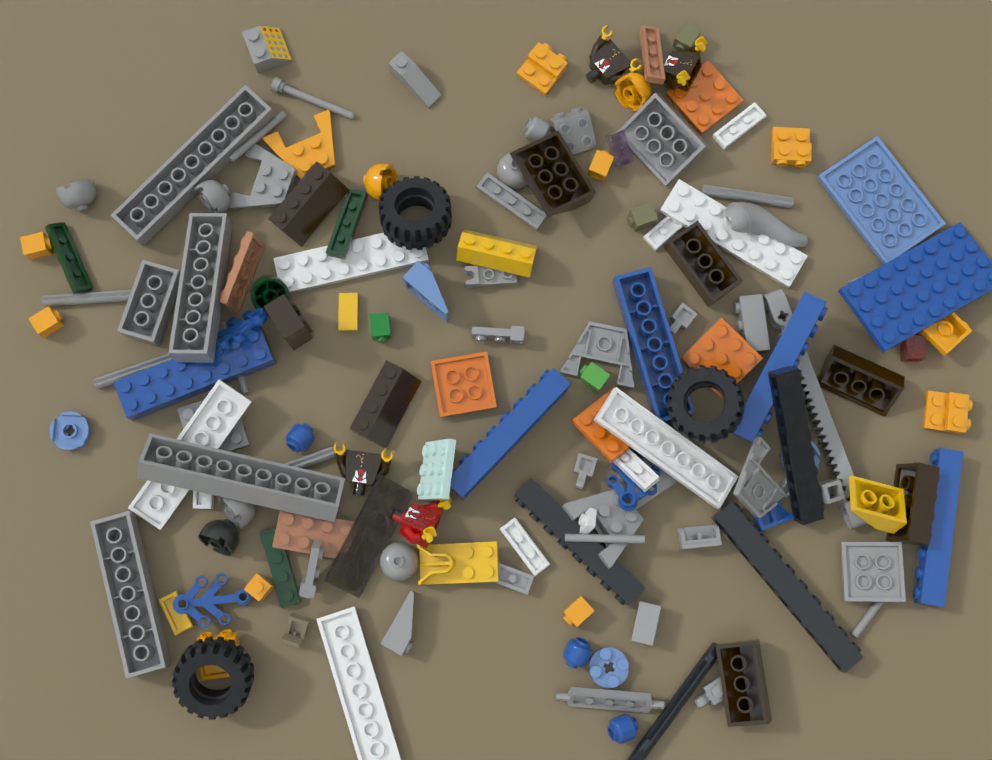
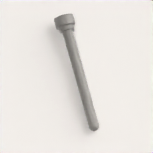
[271,77,355,119]

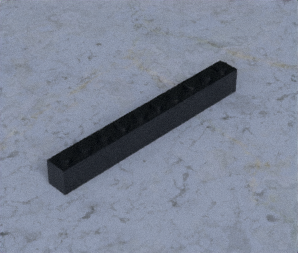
[711,502,863,673]

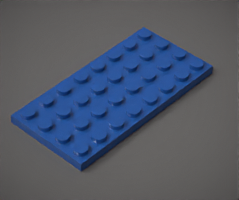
[838,222,992,353]

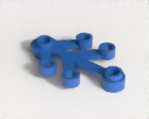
[216,308,268,349]
[607,448,661,511]
[173,573,252,628]

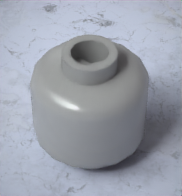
[523,116,552,142]

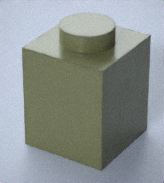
[672,21,701,51]
[627,202,658,232]

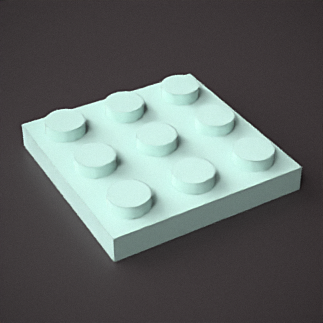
[417,439,456,501]

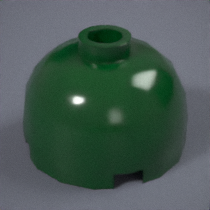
[250,275,289,315]

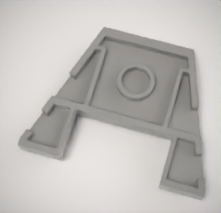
[228,144,297,211]
[560,321,634,389]
[733,436,789,518]
[562,490,644,569]

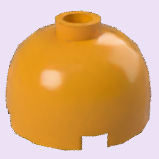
[615,72,652,111]
[363,164,398,201]

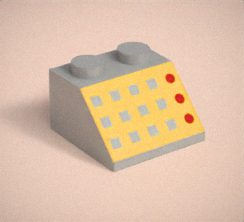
[242,26,292,73]

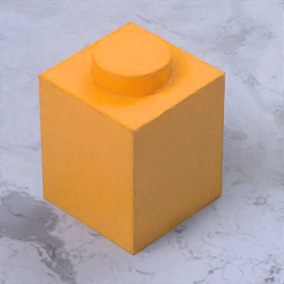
[587,150,614,182]
[20,232,53,260]
[28,306,64,338]
[244,573,275,602]
[563,596,594,627]

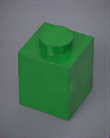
[369,312,392,343]

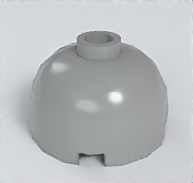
[496,152,528,190]
[55,179,96,211]
[194,180,231,213]
[218,497,255,529]
[380,542,419,581]

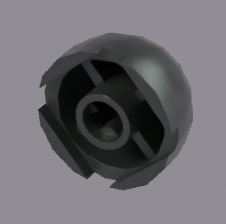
[198,519,239,556]

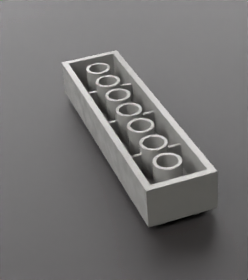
[168,213,233,363]
[90,511,172,679]

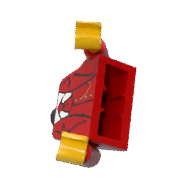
[392,495,452,548]

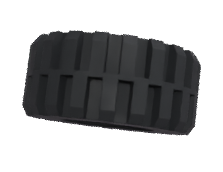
[378,176,452,250]
[667,365,744,444]
[172,636,254,720]

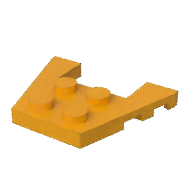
[263,109,336,180]

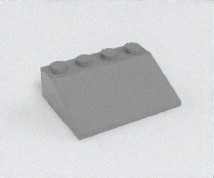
[616,92,710,186]

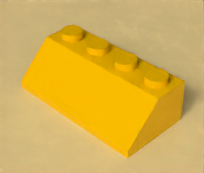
[456,229,538,278]

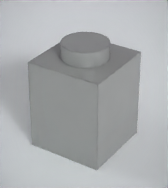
[818,479,845,504]

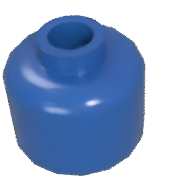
[286,423,315,453]
[563,637,592,669]
[607,714,639,744]

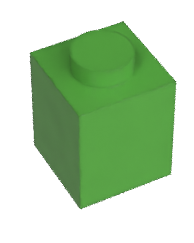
[579,361,610,393]

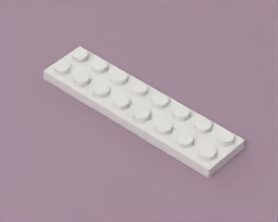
[659,179,808,289]
[273,233,429,294]
[128,379,252,530]
[594,387,738,509]
[316,606,402,760]

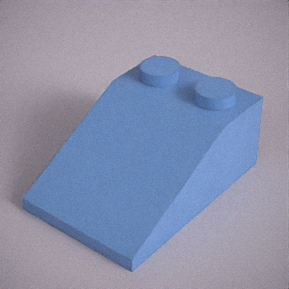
[402,261,449,323]

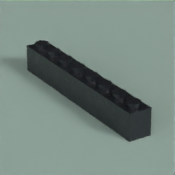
[768,366,824,525]
[514,478,645,605]

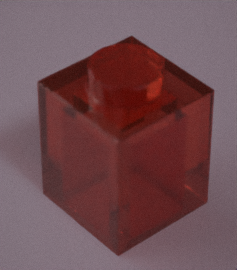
[900,334,926,362]

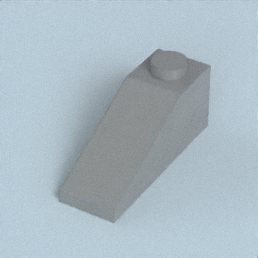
[388,51,442,108]
[381,591,415,656]

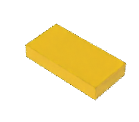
[338,293,358,331]
[158,591,194,636]

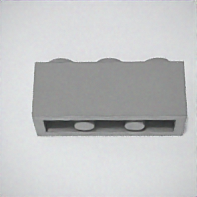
[734,294,770,354]

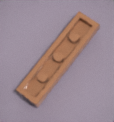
[639,25,665,85]

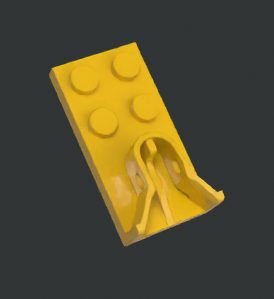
[417,541,499,585]

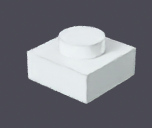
[578,508,597,534]

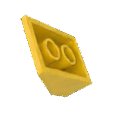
[849,475,907,534]

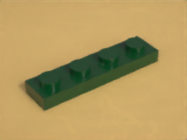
[326,189,368,259]
[45,222,93,294]
[260,527,301,608]

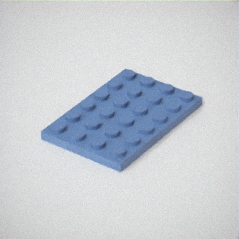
[817,136,946,265]

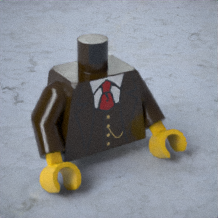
[586,25,643,85]
[663,36,708,91]
[334,441,395,496]

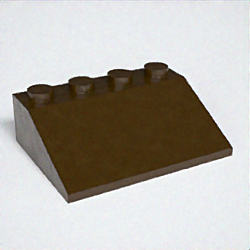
[510,131,596,217]

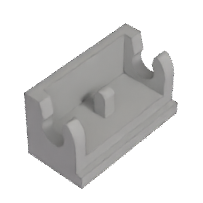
[677,524,722,550]
[631,601,662,646]

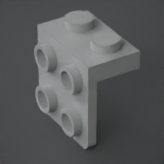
[549,107,597,155]

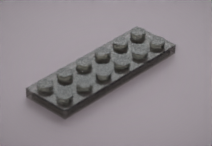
[324,475,414,598]

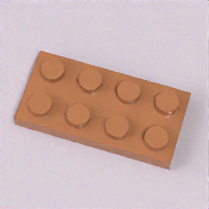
[219,231,266,314]
[272,510,358,561]

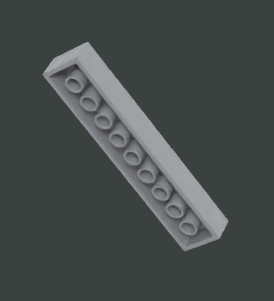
[111,85,275,246]
[137,433,345,522]

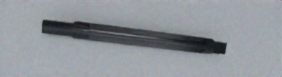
[627,642,718,760]

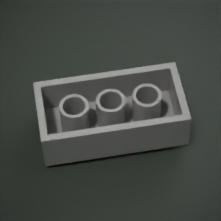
[117,260,181,347]

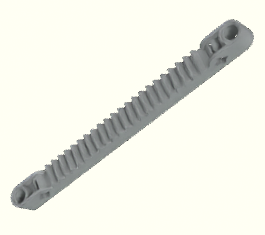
[762,289,868,529]

